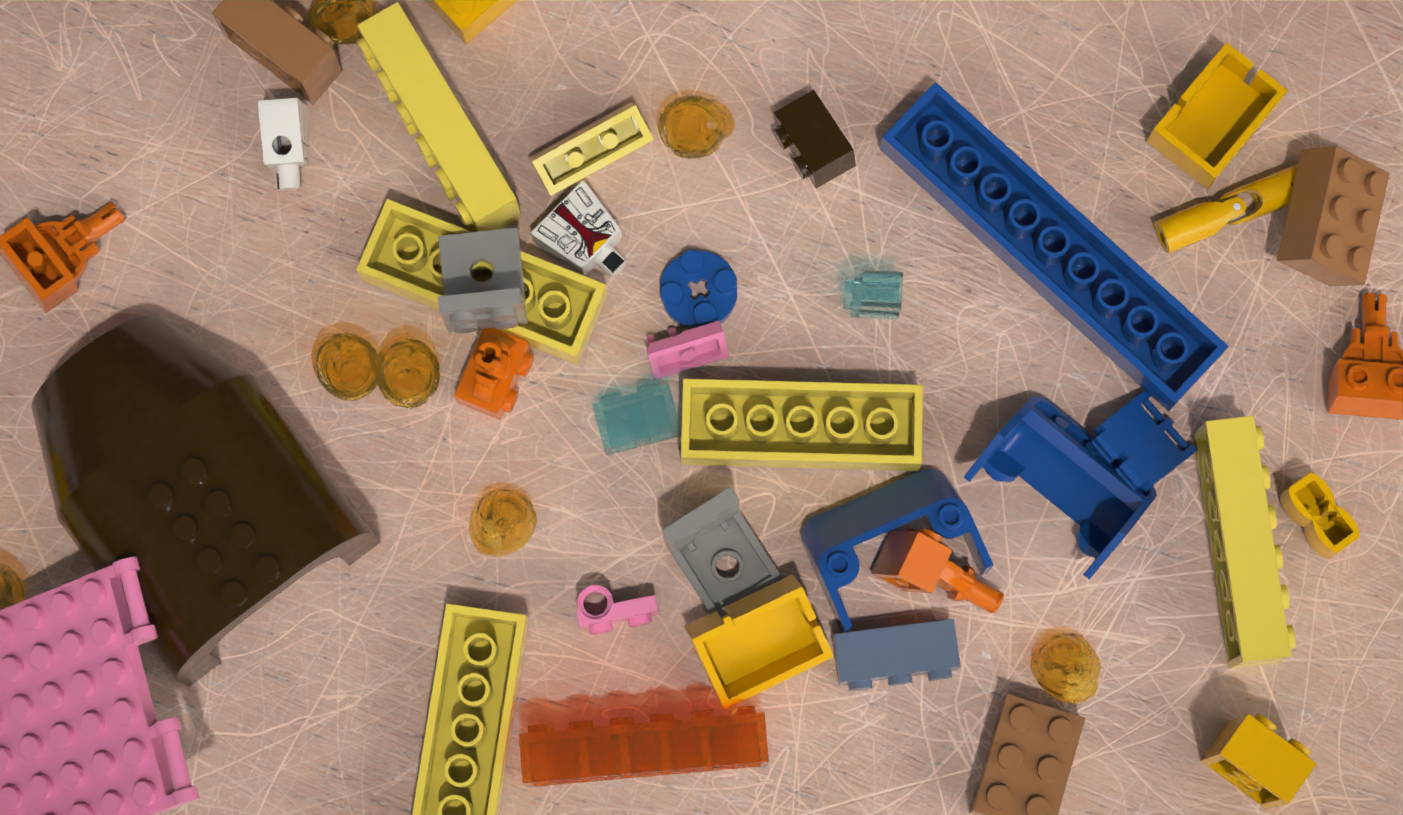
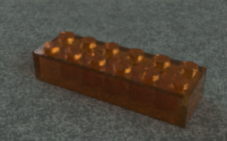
[519,706,769,787]

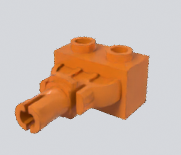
[0,201,125,313]
[1328,293,1403,420]
[454,327,534,421]
[871,527,1004,613]

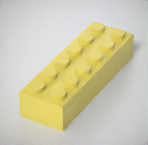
[356,2,522,232]
[356,199,608,365]
[681,379,923,471]
[1193,415,1296,669]
[412,603,529,815]

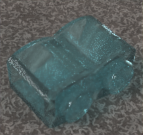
[843,269,903,320]

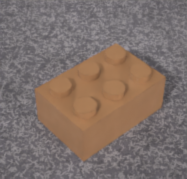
[212,0,343,105]
[1277,146,1390,286]
[970,694,1085,815]

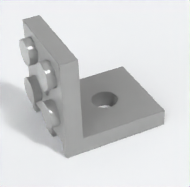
[438,228,528,333]
[662,487,783,617]

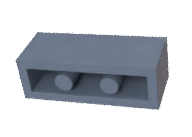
[833,619,961,691]

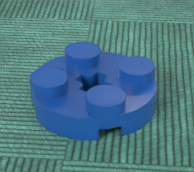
[660,250,738,329]

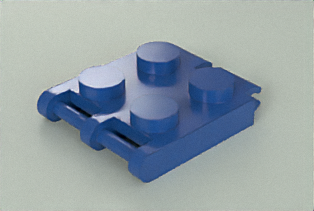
[1091,390,1198,492]

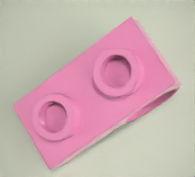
[576,585,659,635]

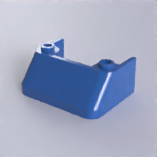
[964,396,1157,580]
[801,469,994,633]

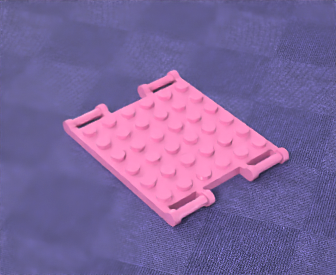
[0,557,200,815]

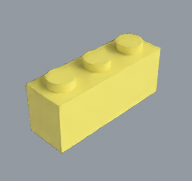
[529,102,654,196]

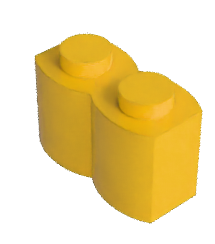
[1280,472,1360,559]

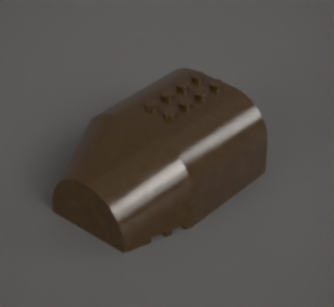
[31,315,381,687]

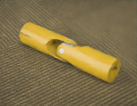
[1154,164,1298,254]

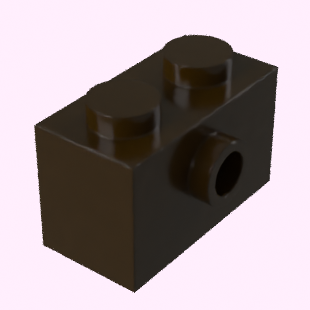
[772,90,856,188]

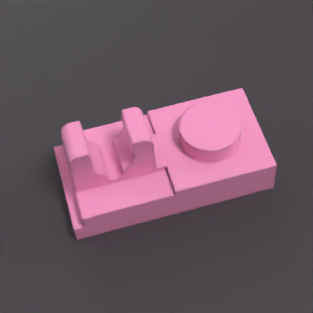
[646,320,730,380]

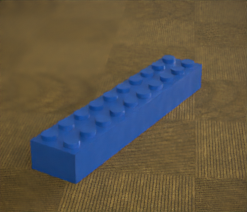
[880,82,1229,412]

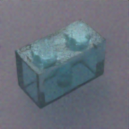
[592,381,682,456]

